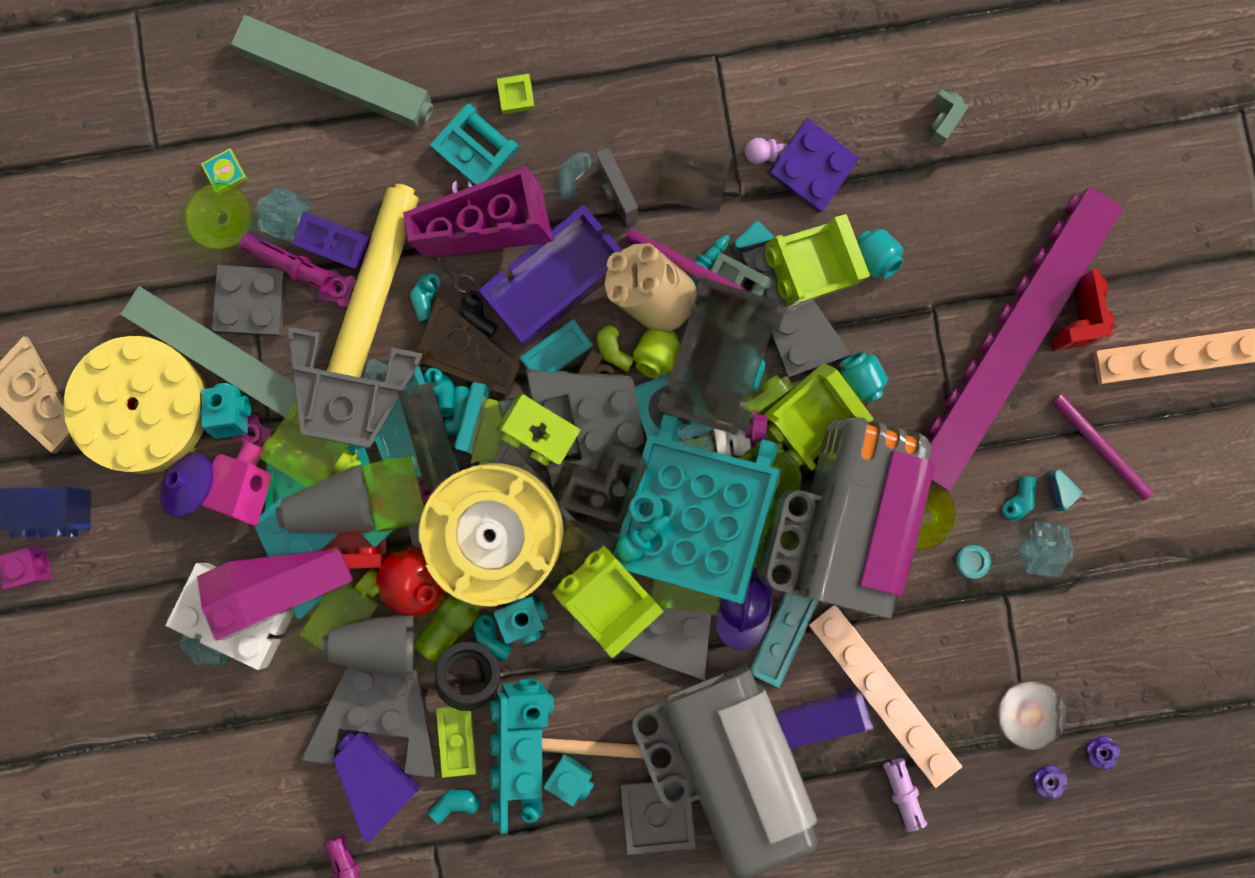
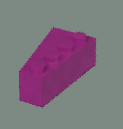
[403,166,553,258]

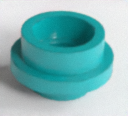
[629,492,663,527]

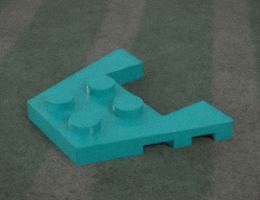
[254,476,398,620]

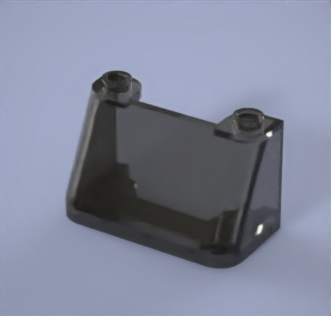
[656,277,785,436]

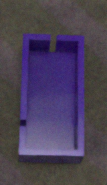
[479,205,622,348]

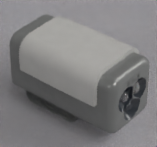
[632,664,818,878]

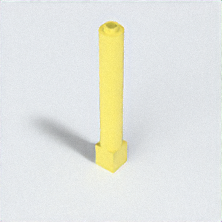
[327,183,419,377]

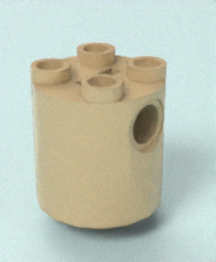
[605,243,697,332]

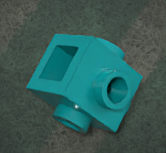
[200,383,251,439]
[493,596,549,645]
[502,679,554,729]

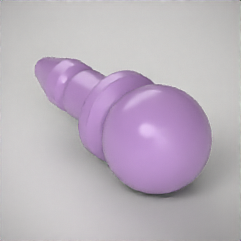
[745,138,787,165]

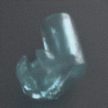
[559,152,592,199]
[179,635,230,667]

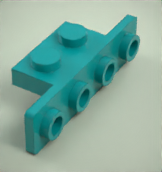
[490,690,542,834]

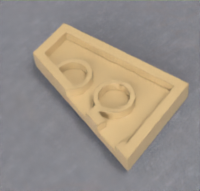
[0,336,71,453]

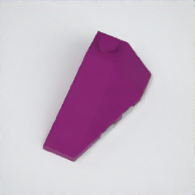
[197,549,354,641]

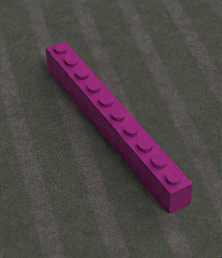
[927,186,1124,493]

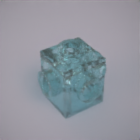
[256,186,312,243]
[1020,521,1073,578]

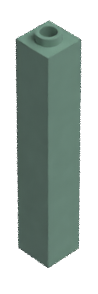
[231,15,433,130]
[120,286,299,424]

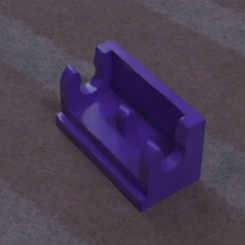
[292,213,371,269]

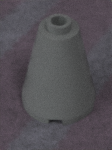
[275,465,376,533]
[321,613,414,680]

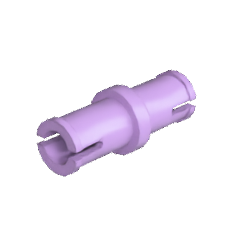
[883,758,927,832]

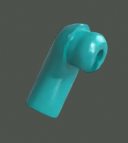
[424,367,455,417]
[428,789,480,824]

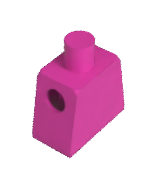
[201,441,272,526]

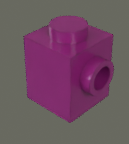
[0,547,52,590]

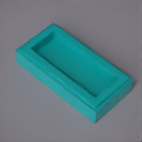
[520,319,593,372]

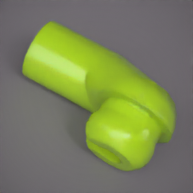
[596,325,634,373]

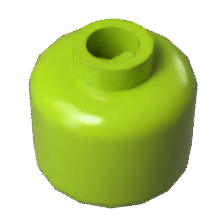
[633,329,682,379]

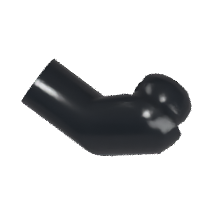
[461,291,498,339]

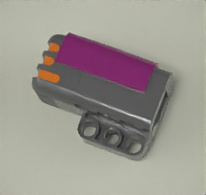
[758,417,935,619]

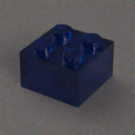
[0,487,91,538]

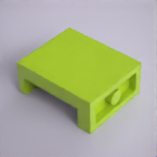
[764,214,870,307]
[764,363,873,471]
[552,545,664,658]

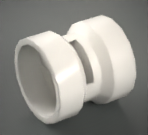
[713,425,751,459]

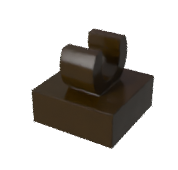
[578,350,615,375]

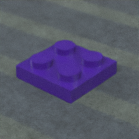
[767,118,859,213]

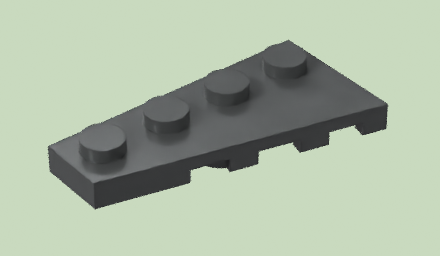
[573,607,711,680]

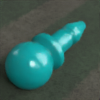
[686,235,730,288]
[616,516,669,562]

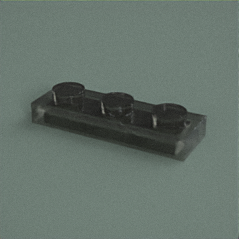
[398,382,457,490]

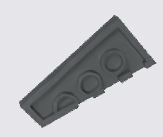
[741,245,851,379]

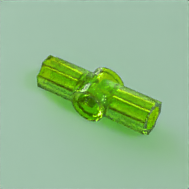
[413,595,483,664]

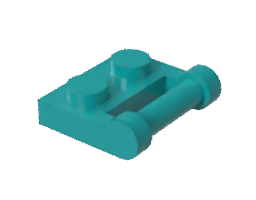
[430,104,520,185]

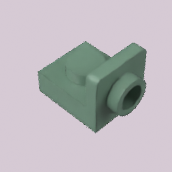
[930,89,969,148]

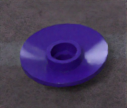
[160,452,213,517]

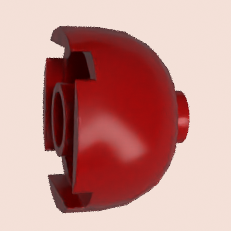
[376,546,446,617]

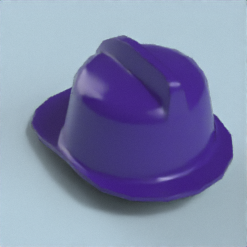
[715,570,772,650]

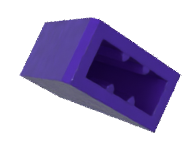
[775,689,873,748]
[333,732,421,843]

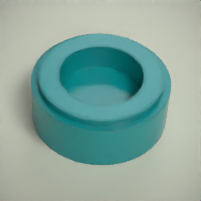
[955,545,991,579]

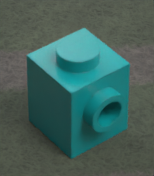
[544,753,594,806]

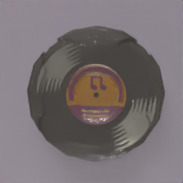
[996,680,1067,750]

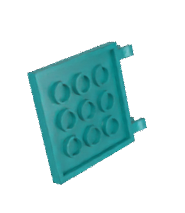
[613,414,781,604]

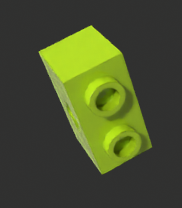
[496,394,580,467]

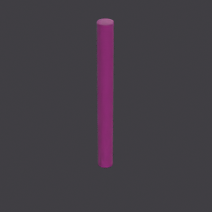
[625,229,745,301]
[1052,393,1154,501]

